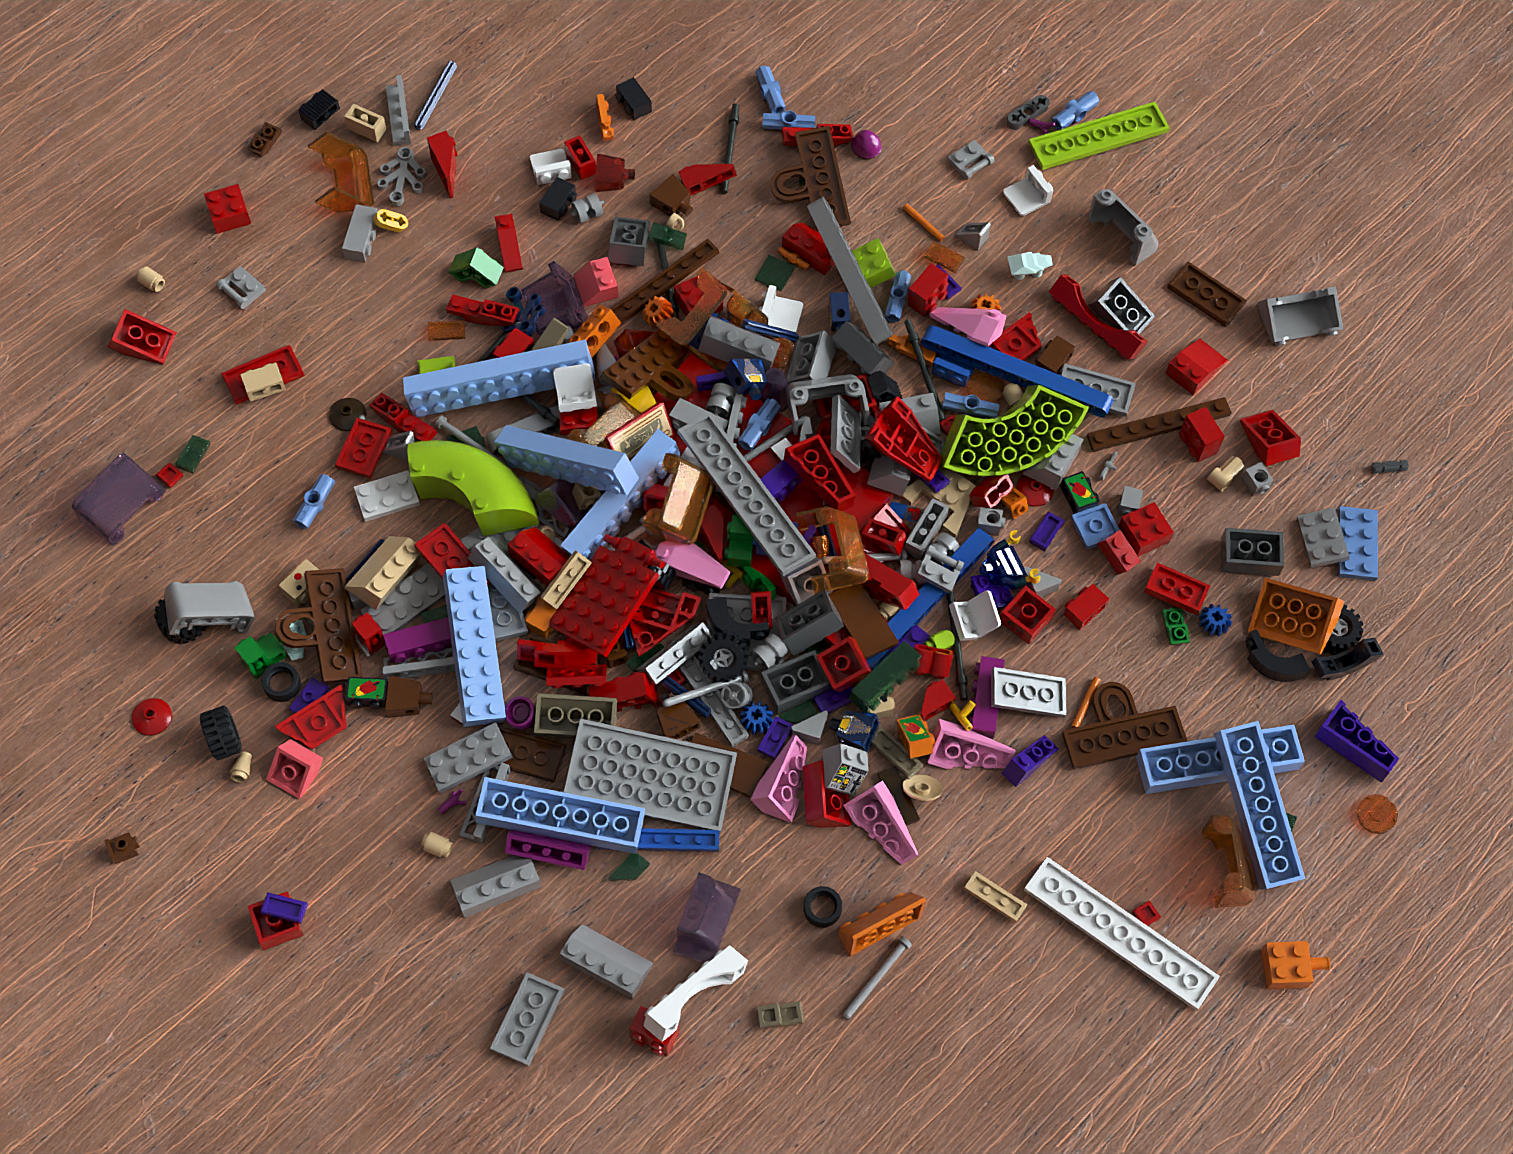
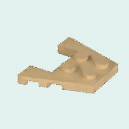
[897,467,976,538]

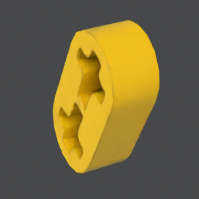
[373,209,408,232]

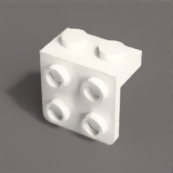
[530,149,572,185]
[1003,165,1053,216]
[758,285,803,332]
[553,363,597,412]
[949,590,1001,641]

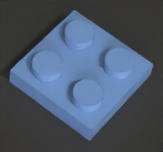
[1071,503,1119,550]

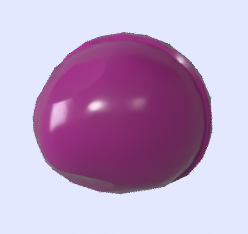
[852,130,882,159]
[505,696,536,729]

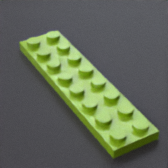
[1028,102,1170,170]

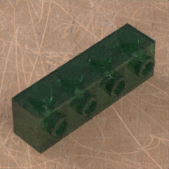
[849,640,922,714]

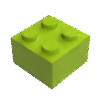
[852,238,896,289]

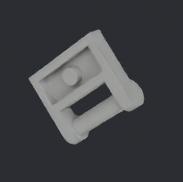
[947,140,995,180]
[216,266,266,309]
[915,545,964,593]

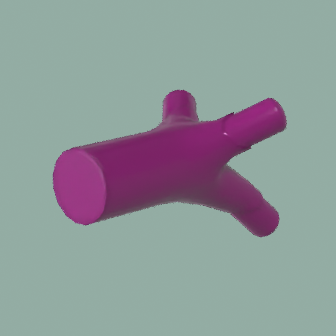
[1029,118,1055,134]
[437,789,466,814]

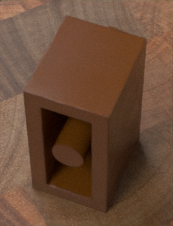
[1035,336,1075,374]

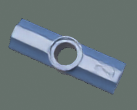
[755,65,786,114]
[1051,91,1099,130]
[763,110,815,130]
[884,270,911,323]
[942,392,1000,419]
[738,399,781,451]
[292,474,335,529]

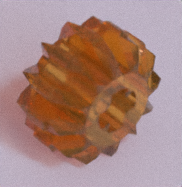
[772,337,794,369]

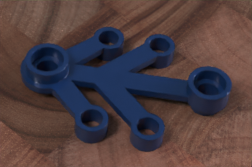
[502,287,546,336]

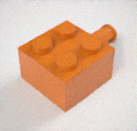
[1261,941,1331,989]

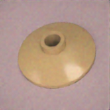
[903,775,943,801]

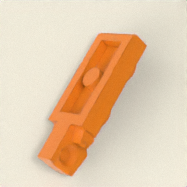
[596,94,614,141]
[887,334,938,366]

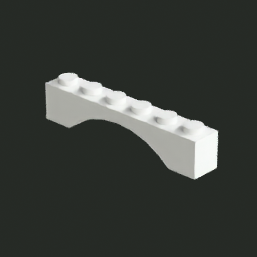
[643,945,748,1042]

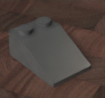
[608,216,650,266]
[1088,277,1155,334]

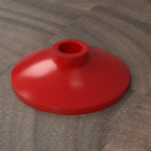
[1016,475,1054,507]
[132,698,172,736]

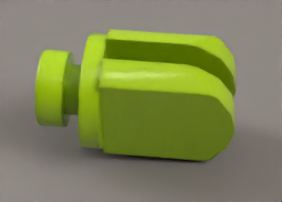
[924,630,955,649]

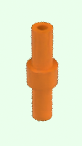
[777,247,810,271]

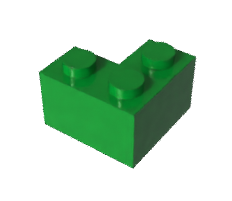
[448,247,504,289]
[724,515,754,568]
[234,632,287,679]

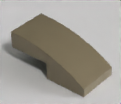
[757,1001,804,1028]

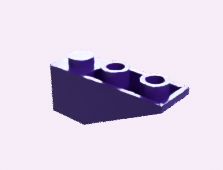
[1002,735,1059,787]

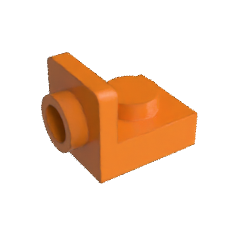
[1000,487,1029,519]

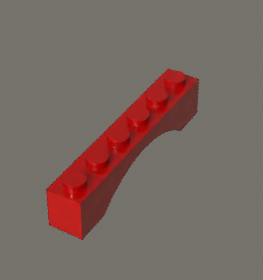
[1048,274,1148,360]

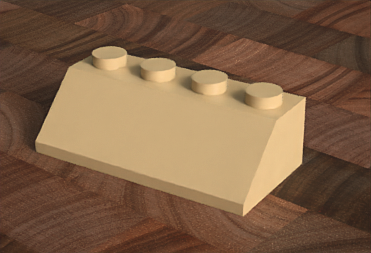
[345,536,421,610]

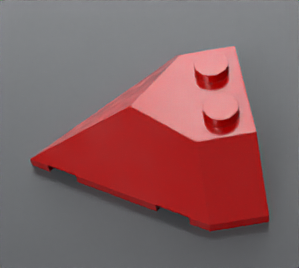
[629,587,701,657]

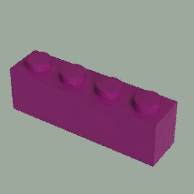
[383,617,452,663]
[968,656,1005,739]
[505,830,592,870]

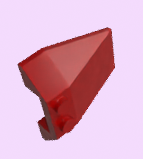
[865,396,943,482]

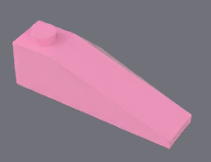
[929,307,1007,347]
[655,537,731,589]
[927,719,1016,769]
[751,735,807,822]
[843,781,919,865]

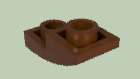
[247,122,282,156]

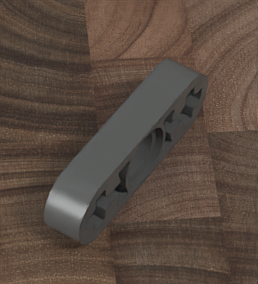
[1007,95,1050,130]

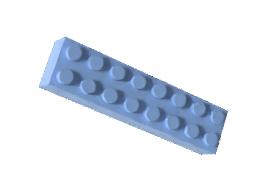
[494,425,639,495]
[560,429,680,560]
[443,566,506,727]
[1214,721,1305,890]
[1136,725,1305,794]
[475,777,645,854]

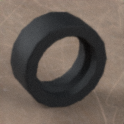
[261,662,301,702]
[803,886,842,928]

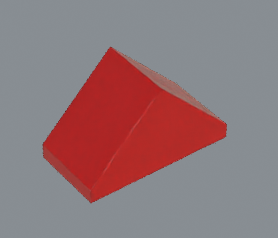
[750,591,773,629]

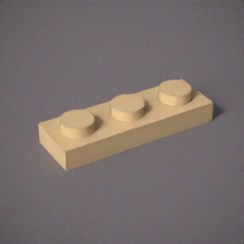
[540,550,592,609]
[964,871,1027,923]

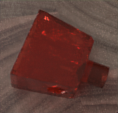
[595,154,635,192]

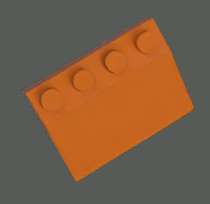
[1247,578,1344,654]
[838,892,926,957]

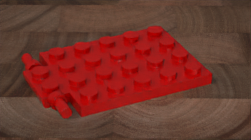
[549,534,665,658]

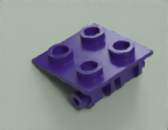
[970,573,1013,609]

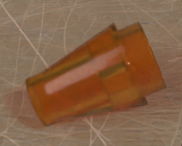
[810,535,829,560]

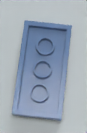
[1338,506,1378,581]

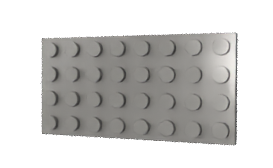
[564,719,737,832]

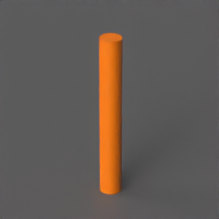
[903,204,945,242]
[1071,677,1101,728]

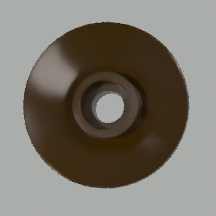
[329,398,366,431]

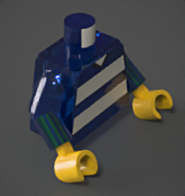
[980,530,1040,590]

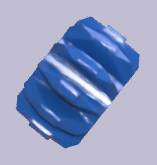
[1198,604,1232,637]
[740,701,773,735]

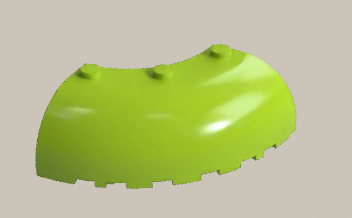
[940,385,1089,476]
[407,440,540,536]

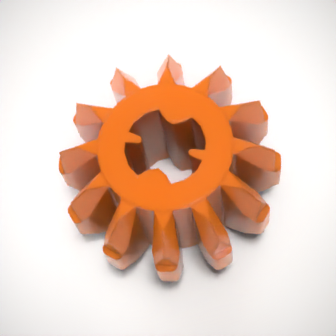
[970,293,1001,311]
[642,296,674,328]

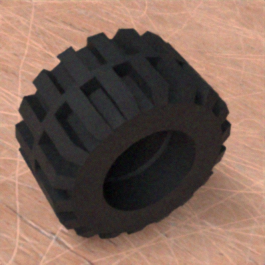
[154,599,207,644]
[200,705,242,761]

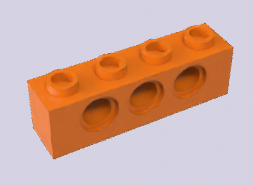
[566,304,621,358]

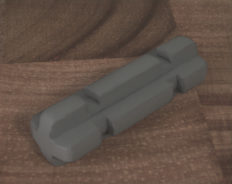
[1371,460,1409,473]

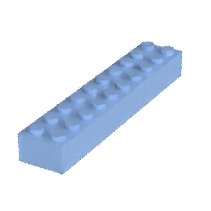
[403,340,595,417]

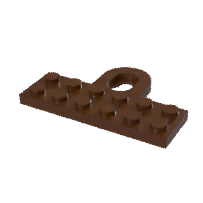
[771,126,851,231]
[600,329,693,401]
[274,568,363,684]
[1062,682,1187,769]

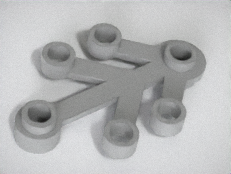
[377,147,426,207]

